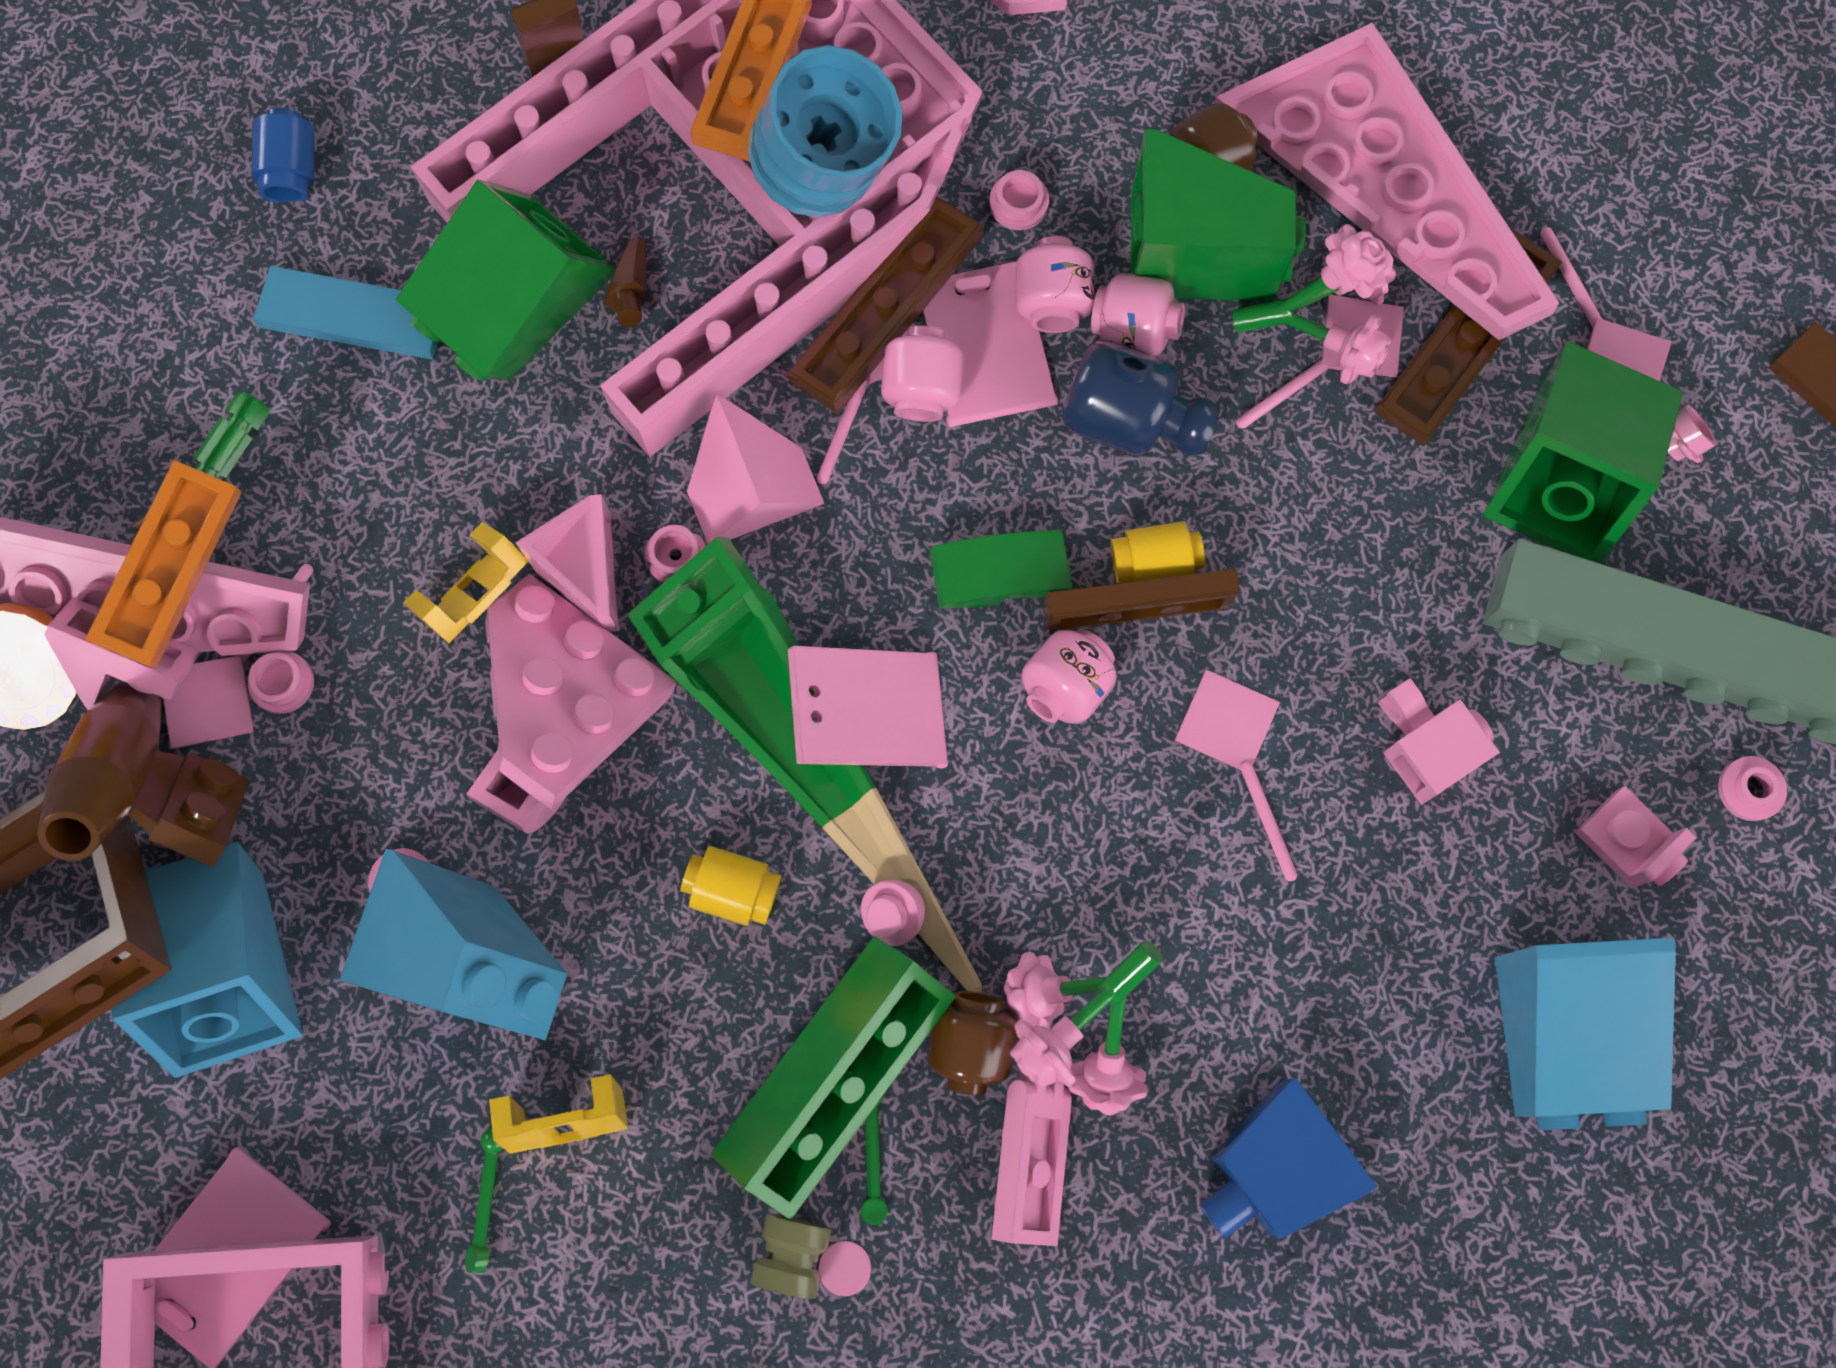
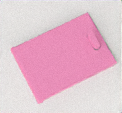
[923,262,1059,427]
[788,646,948,768]
[155,1147,331,1368]

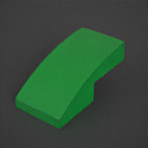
[930,530,1072,609]

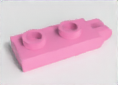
[991,1069,1072,1246]

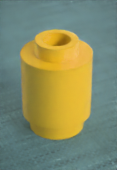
[1110,521,1205,584]
[680,845,782,926]

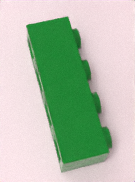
[710,936,956,1220]

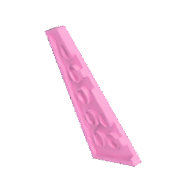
[1215,23,1559,340]
[0,517,310,656]

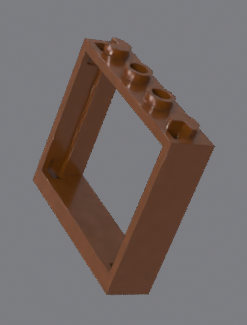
[0,791,172,1080]

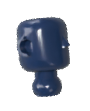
[1062,340,1220,456]

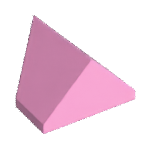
[687,393,824,544]
[515,494,619,632]

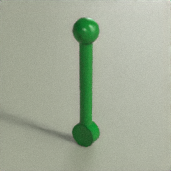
[861,1095,888,1225]
[465,1127,503,1273]

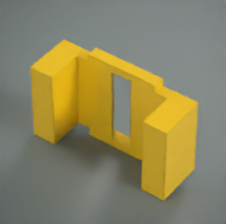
[403,522,528,643]
[489,1074,628,1154]

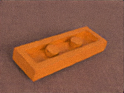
[690,0,812,162]
[85,460,242,669]

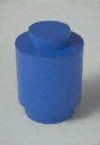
[251,108,315,202]

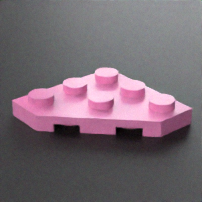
[485,573,677,810]

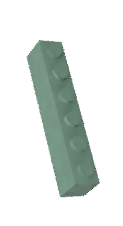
[1482,539,1836,744]

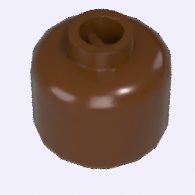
[1171,103,1258,171]
[927,991,1018,1095]

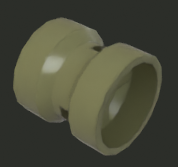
[750,1213,832,1299]

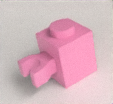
[1378,678,1500,805]

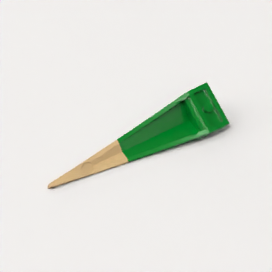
[627,537,982,992]

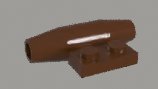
[37,681,250,868]

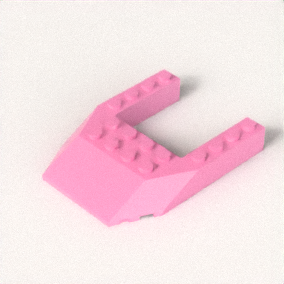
[411,0,983,457]

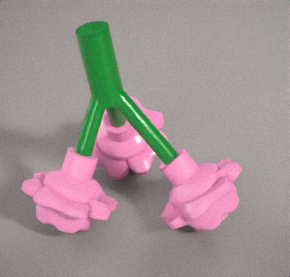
[1233,224,1396,384]
[1004,940,1163,1116]

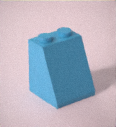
[109,842,303,1078]
[339,849,567,1040]
[1495,938,1676,1130]

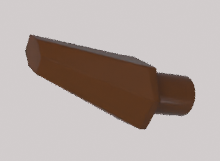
[604,236,647,327]

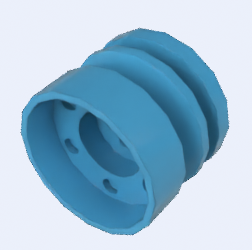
[748,45,903,218]

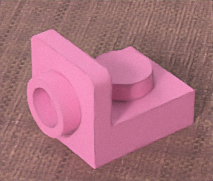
[1574,786,1697,888]

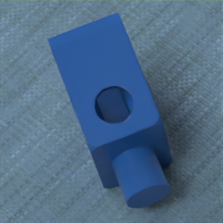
[1199,1078,1378,1239]

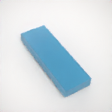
[253,266,438,360]

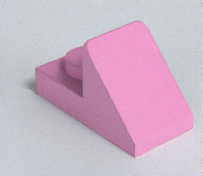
[44,597,199,710]

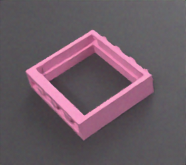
[101,1235,389,1368]

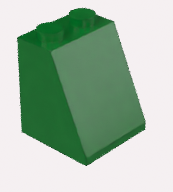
[1130,129,1306,302]
[395,179,616,381]
[1482,341,1683,564]

